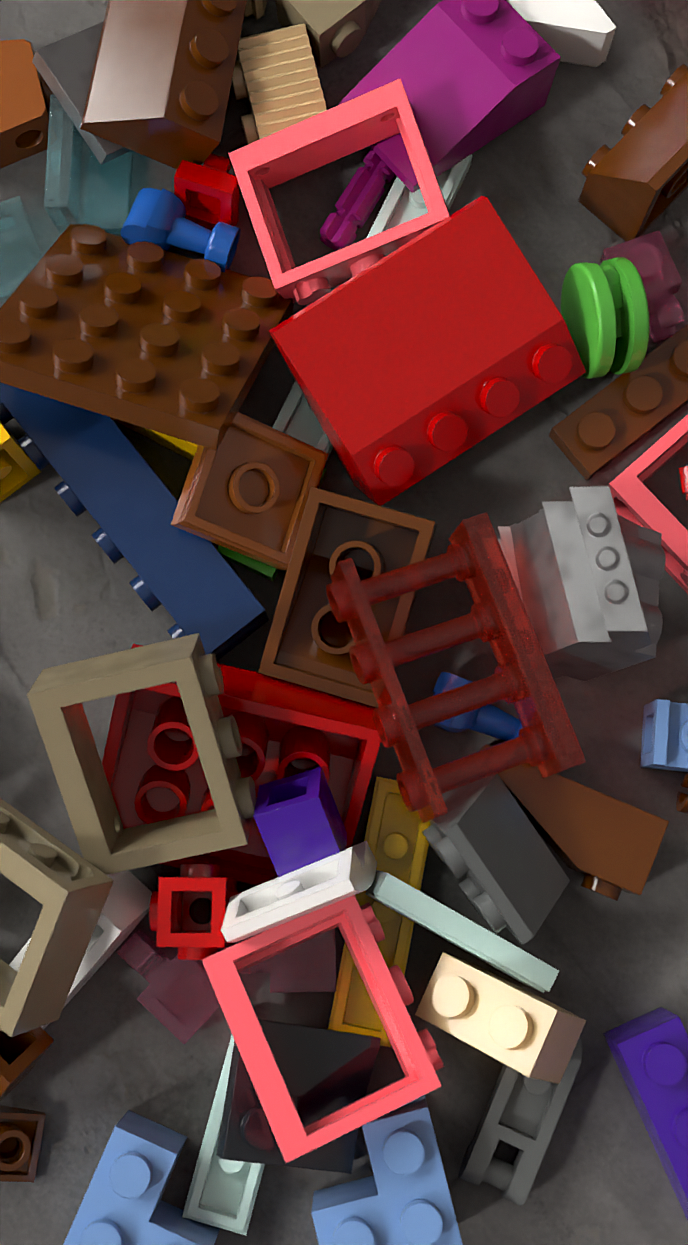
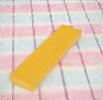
[328,777,439,1047]

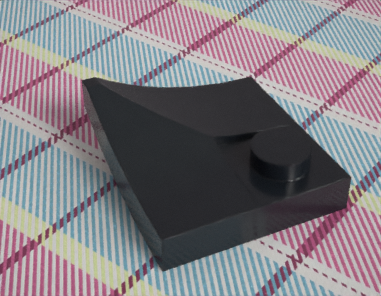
[216,1019,381,1174]

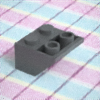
[420,764,570,945]

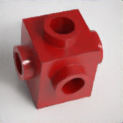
[149,864,241,960]

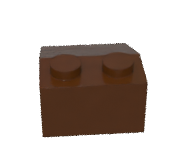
[258,487,437,709]

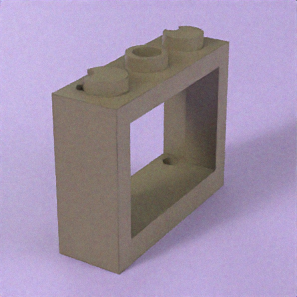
[27,633,257,875]
[0,798,114,1037]

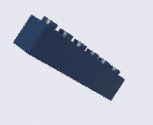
[0,383,269,662]

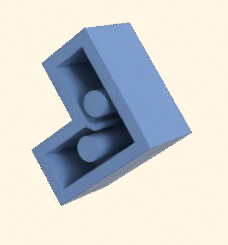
[311,1095,463,1245]
[63,1110,220,1245]

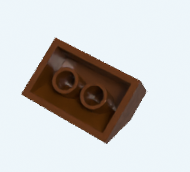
[80,0,247,169]
[578,64,688,246]

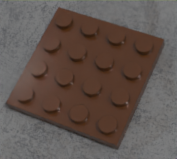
[0,222,294,451]

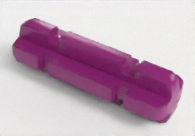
[320,148,395,251]

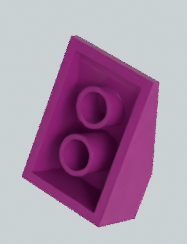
[338,0,561,193]

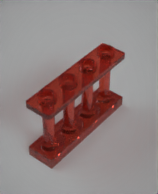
[326,512,586,823]

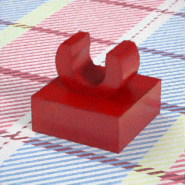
[174,153,239,231]

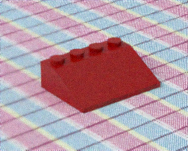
[269,196,586,506]
[102,644,384,885]

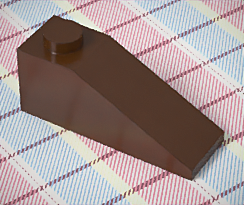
[476,744,669,901]

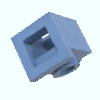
[640,699,688,772]

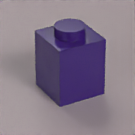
[254,767,347,877]

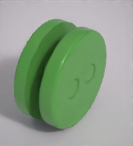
[561,257,650,379]

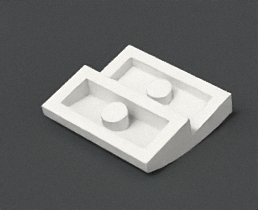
[221,841,377,942]

